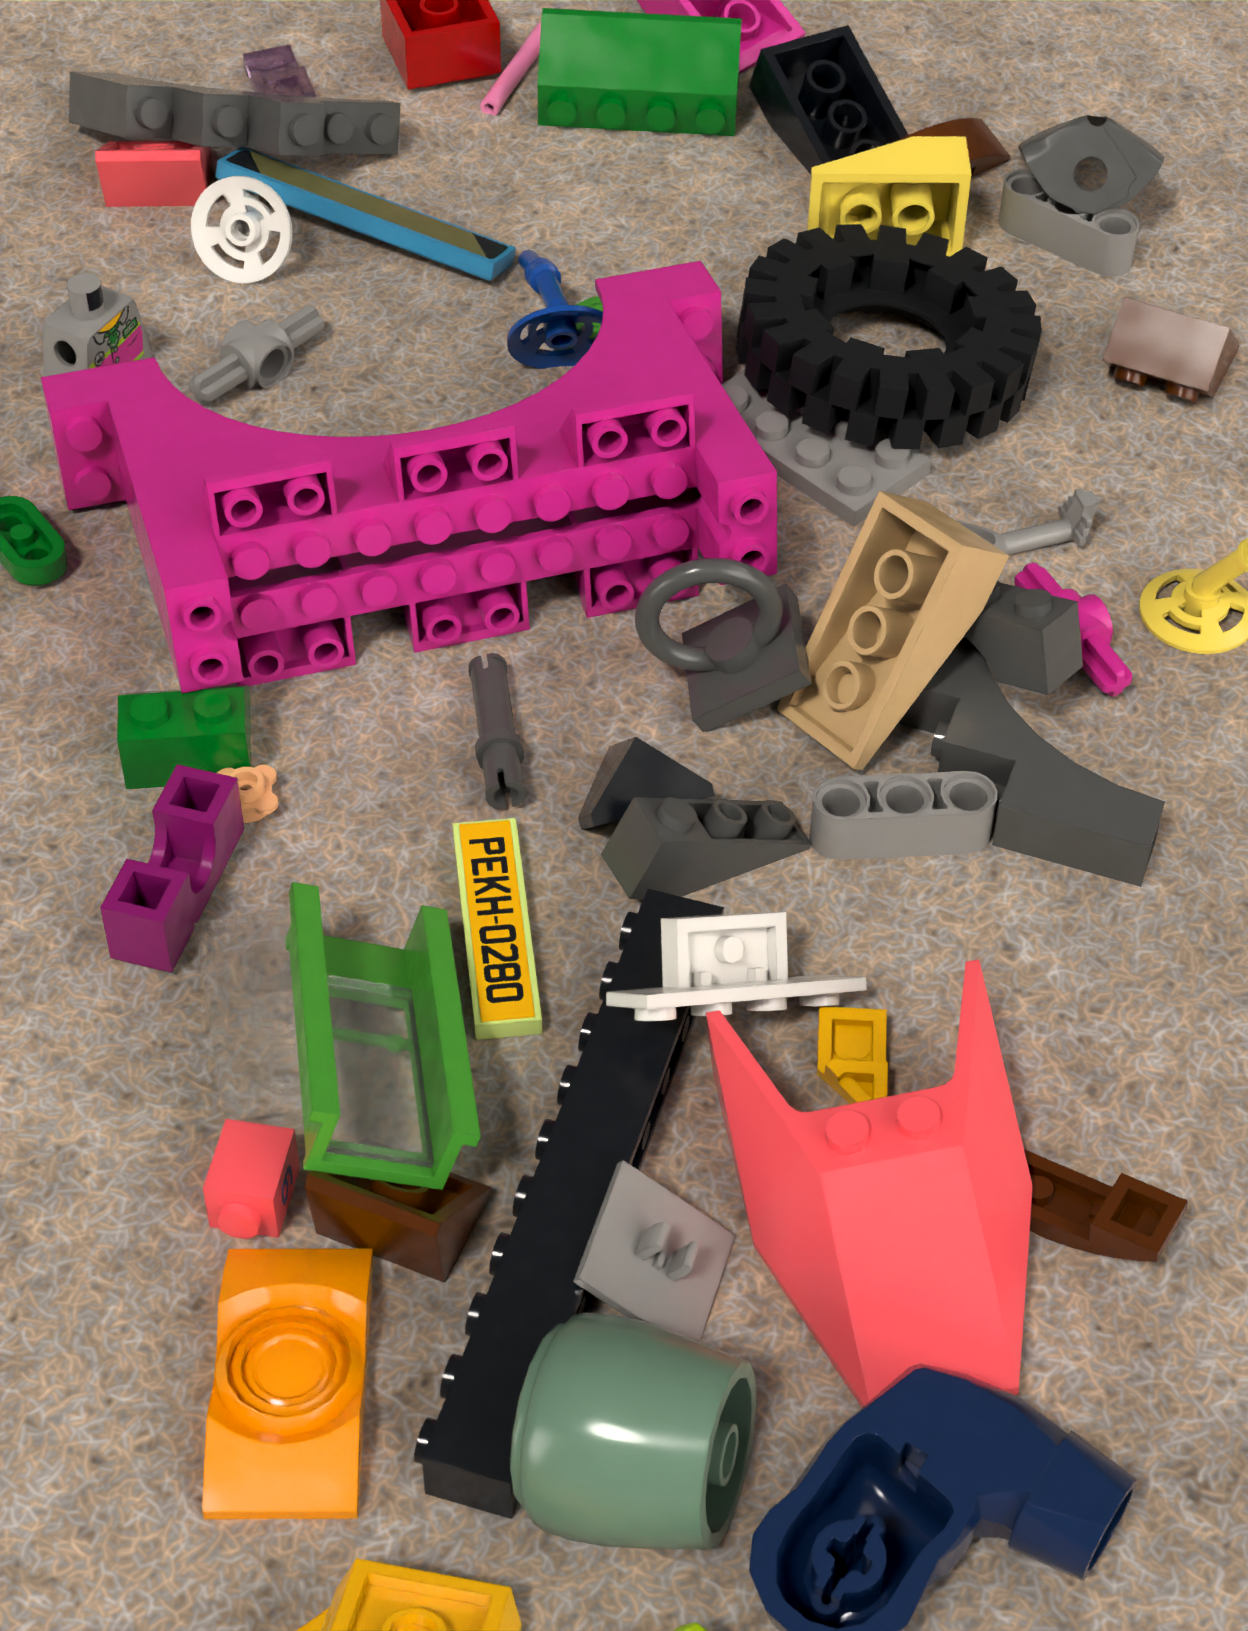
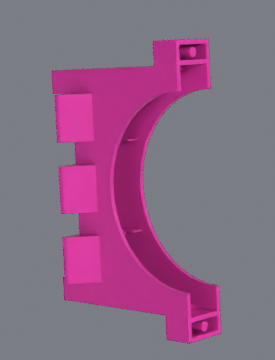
[40,261,777,693]

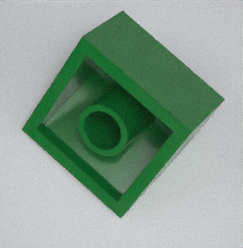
[117,685,251,790]

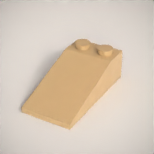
[776,491,1009,770]

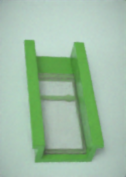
[285,882,481,1190]

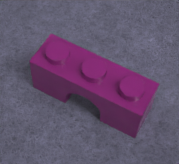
[100,764,244,973]

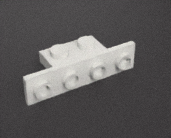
[606,912,867,1021]

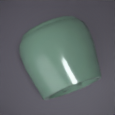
[510,1313,757,1550]

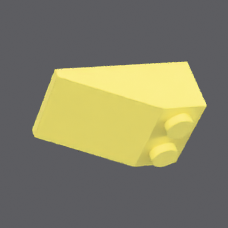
[807,136,971,257]

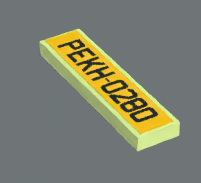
[452,818,542,1040]

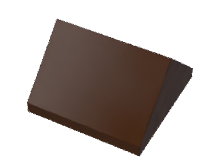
[304,1140,492,1283]

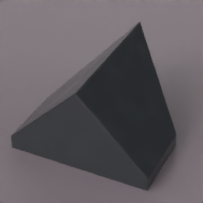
[578,737,715,829]

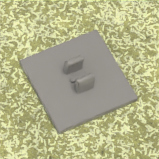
[573,1160,735,1341]

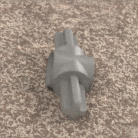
[189,305,325,405]

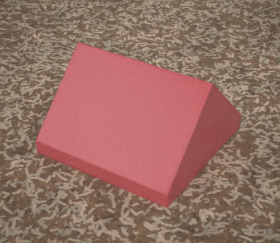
[95,140,211,207]

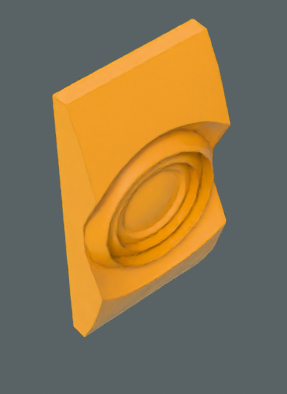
[202,1249,373,1519]

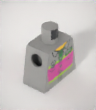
[42,273,152,377]

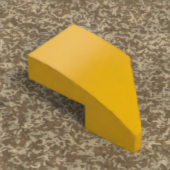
[817,1006,888,1104]

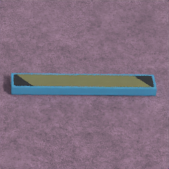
[215,147,516,281]

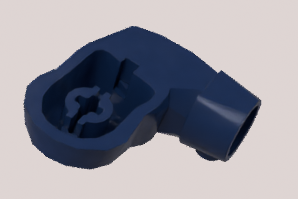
[749,1363,1137,1631]

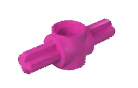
[1014,562,1133,697]

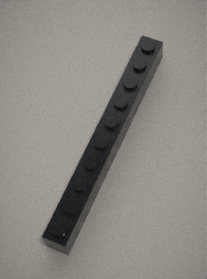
[414,889,724,1519]

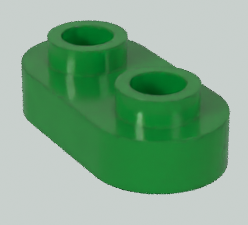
[0,496,68,585]

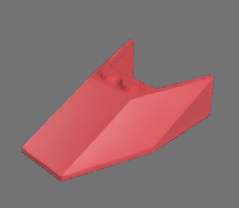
[706,959,1033,1408]

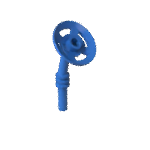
[507,250,603,369]

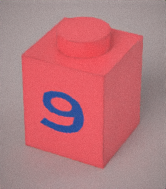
[203,1119,300,1239]

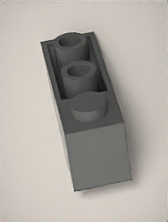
[601,797,812,899]

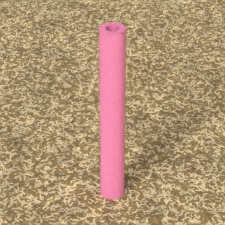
[480,22,541,115]

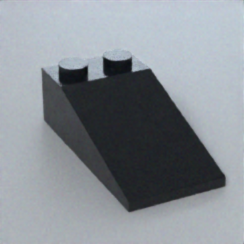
[749,25,908,175]

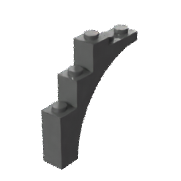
[69,72,401,156]
[898,636,1165,887]

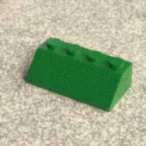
[537,8,742,136]

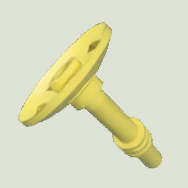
[1139,538,1248,654]

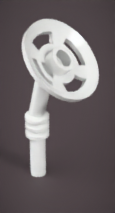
[191,149,293,283]

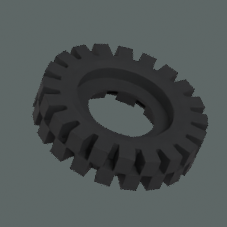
[736,224,1042,449]

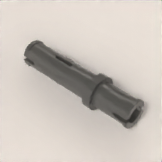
[468,653,526,809]

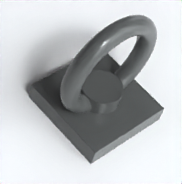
[635,558,811,732]

